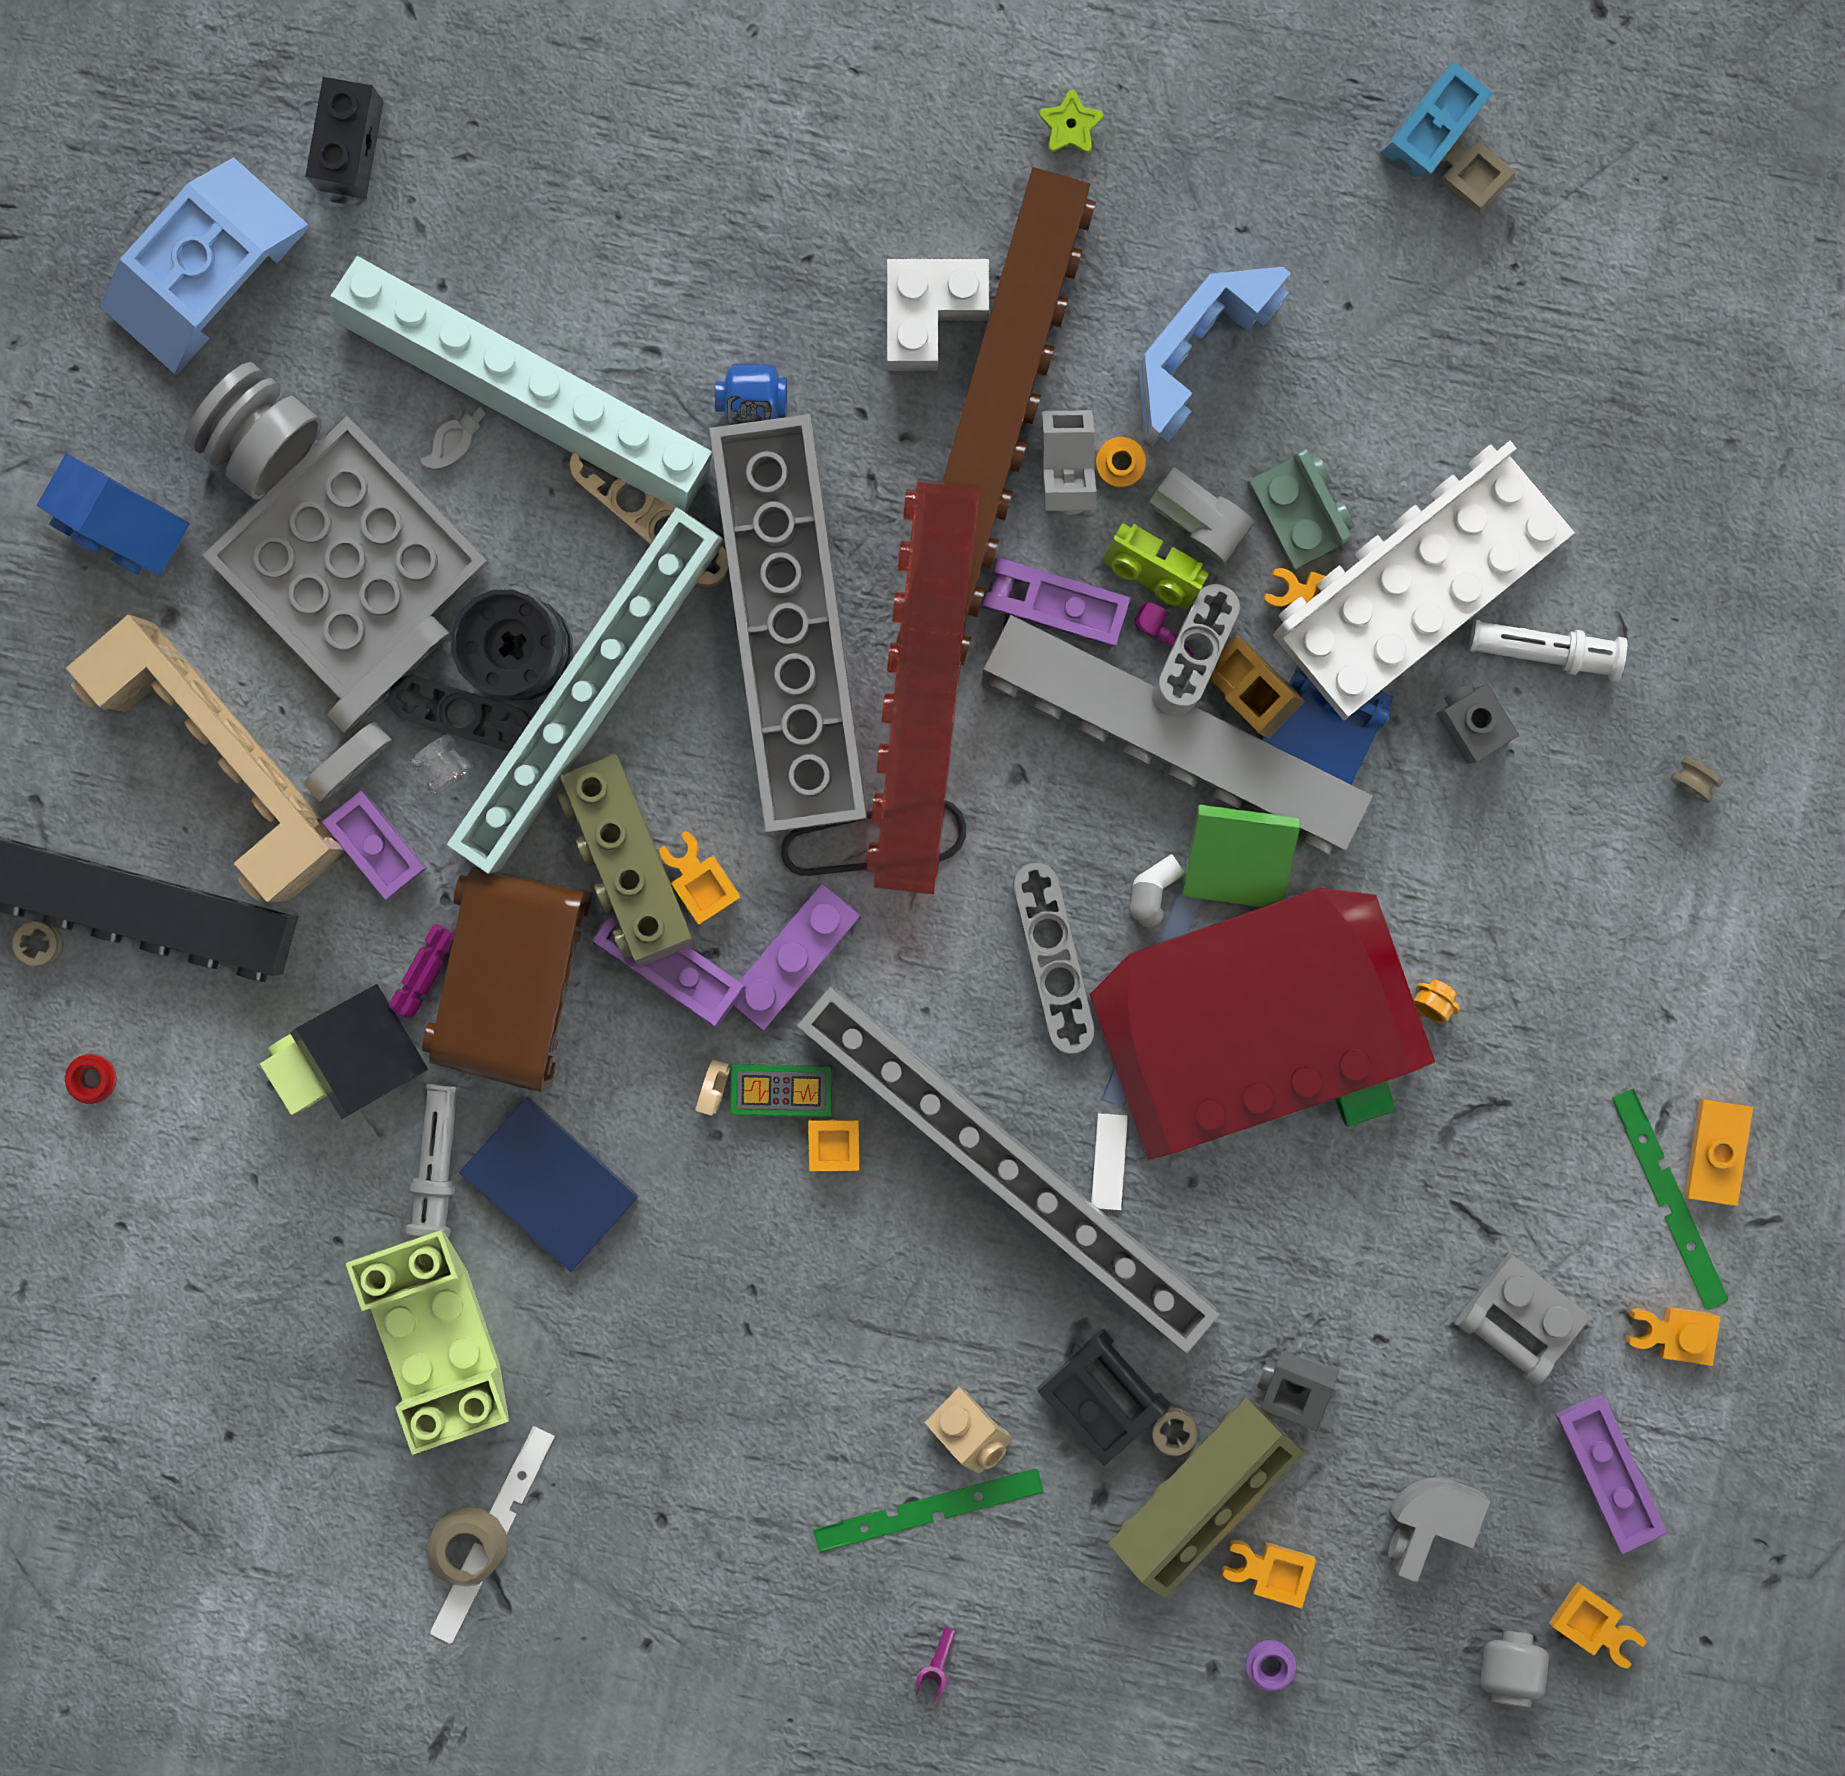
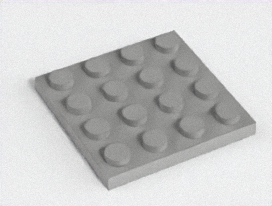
[203,416,490,699]

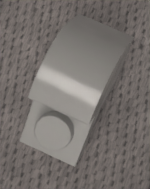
[1042,410,1097,515]
[1388,1478,1490,1582]

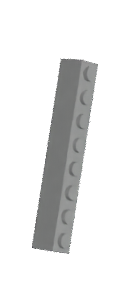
[983,615,1373,855]

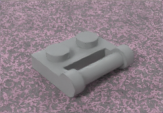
[1456,1253,1591,1387]

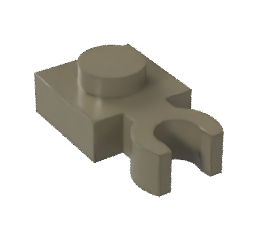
[1436,135,1515,215]

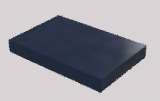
[459,1096,639,1272]

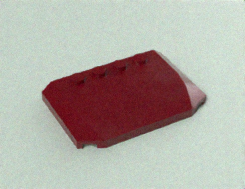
[1090,887,1435,1160]

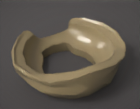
[426,1507,508,1587]

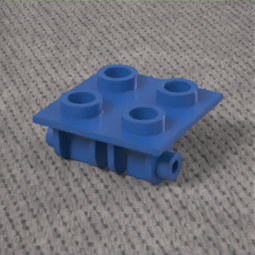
[1262,666,1394,785]

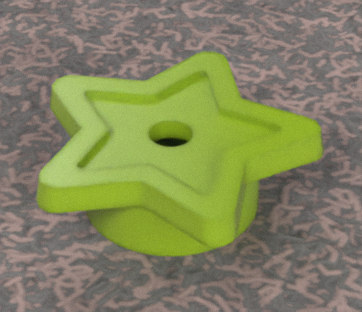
[1039,90,1104,154]

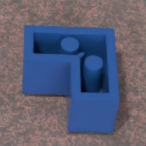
[36,453,190,576]

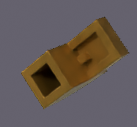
[1210,635,1305,738]

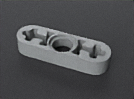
[1153,584,1240,716]
[327,615,450,734]

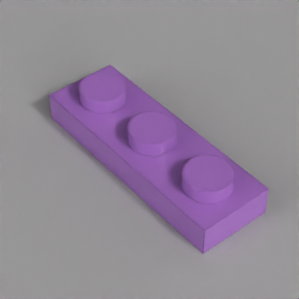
[734,883,861,1031]
[592,911,745,1029]
[1555,1393,1667,1554]

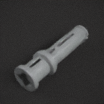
[405,1083,459,1237]

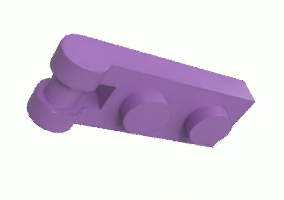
[981,558,1131,647]

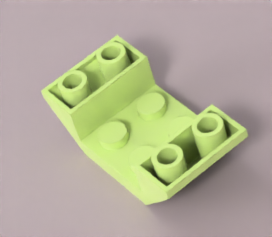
[345,1229,509,1455]

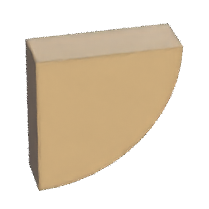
[695,1059,731,1116]

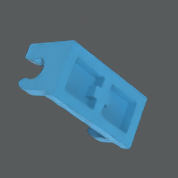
[1380,61,1493,177]

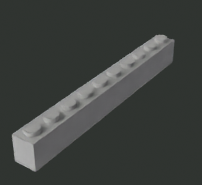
[797,985,1220,1353]

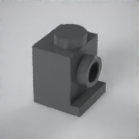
[1257,1350,1340,1432]

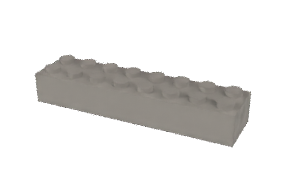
[709,414,868,833]

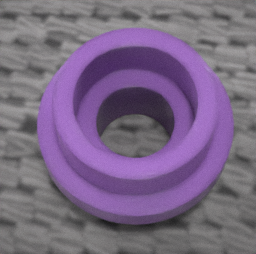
[1246,1640,1296,1692]

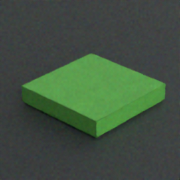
[1182,805,1300,907]

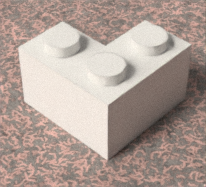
[887,259,989,371]

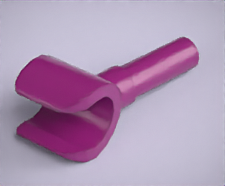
[1135,602,1194,658]
[914,1627,956,1702]

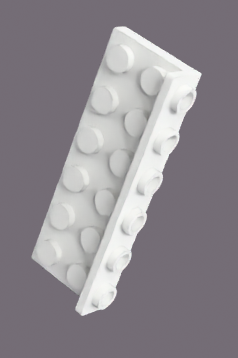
[1273,441,1575,720]

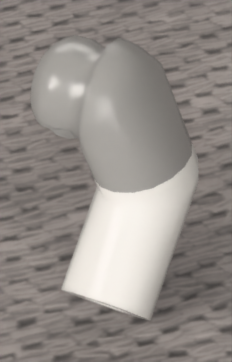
[1129,854,1185,928]

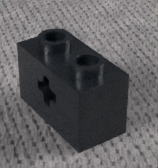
[305,77,384,199]

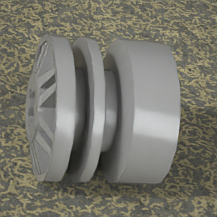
[185,362,322,500]

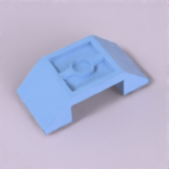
[100,158,310,375]
[1138,267,1291,447]

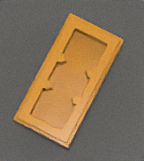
[1684,1098,1753,1206]

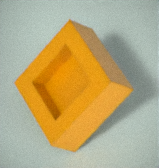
[808,1119,860,1171]

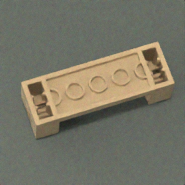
[66,614,346,902]

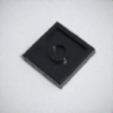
[290,984,428,1119]

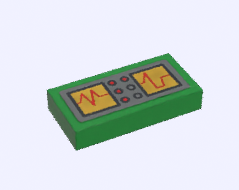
[731,1064,832,1117]

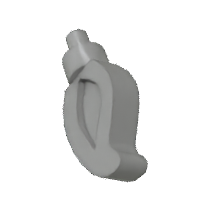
[421,407,486,470]

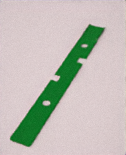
[1612,1088,1728,1310]
[813,1469,1043,1553]

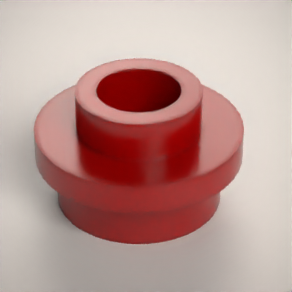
[65,1054,117,1104]

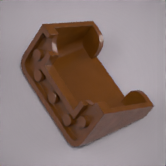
[422,867,593,1092]

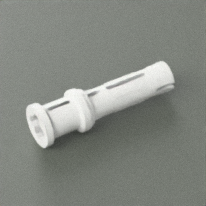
[1469,620,1627,682]

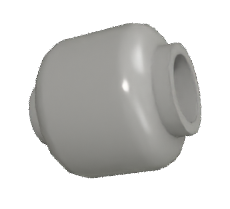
[1480,1631,1549,1708]

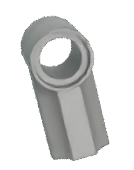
[1148,467,1255,564]

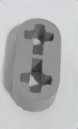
[304,722,392,803]

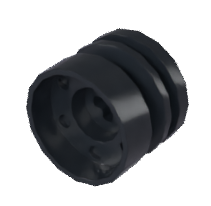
[451,589,573,700]

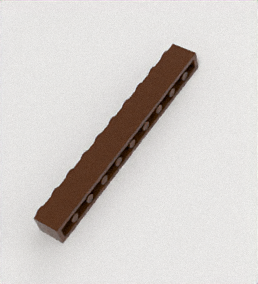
[893,167,1097,674]

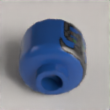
[715,364,787,425]

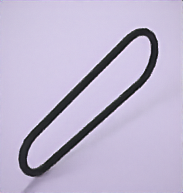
[781,798,966,876]

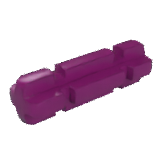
[389,924,455,1018]

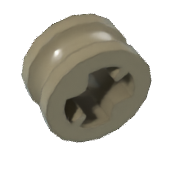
[1670,757,1723,803]
[12,921,64,966]
[1150,1407,1197,1456]

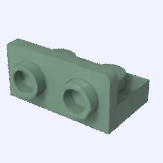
[1247,449,1354,571]

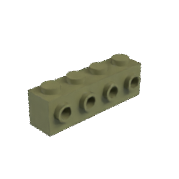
[557,753,695,968]
[1108,1398,1304,1599]

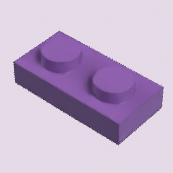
[322,790,427,900]

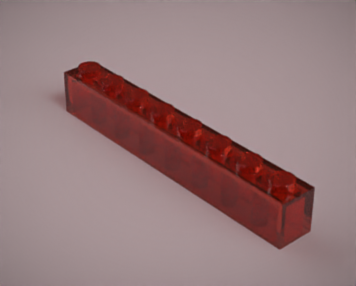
[866,478,981,895]

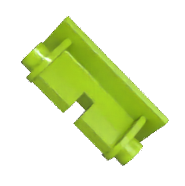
[1101,523,1209,611]

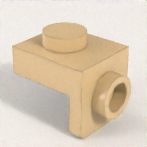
[924,1387,1013,1473]

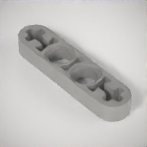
[1013,863,1094,1054]

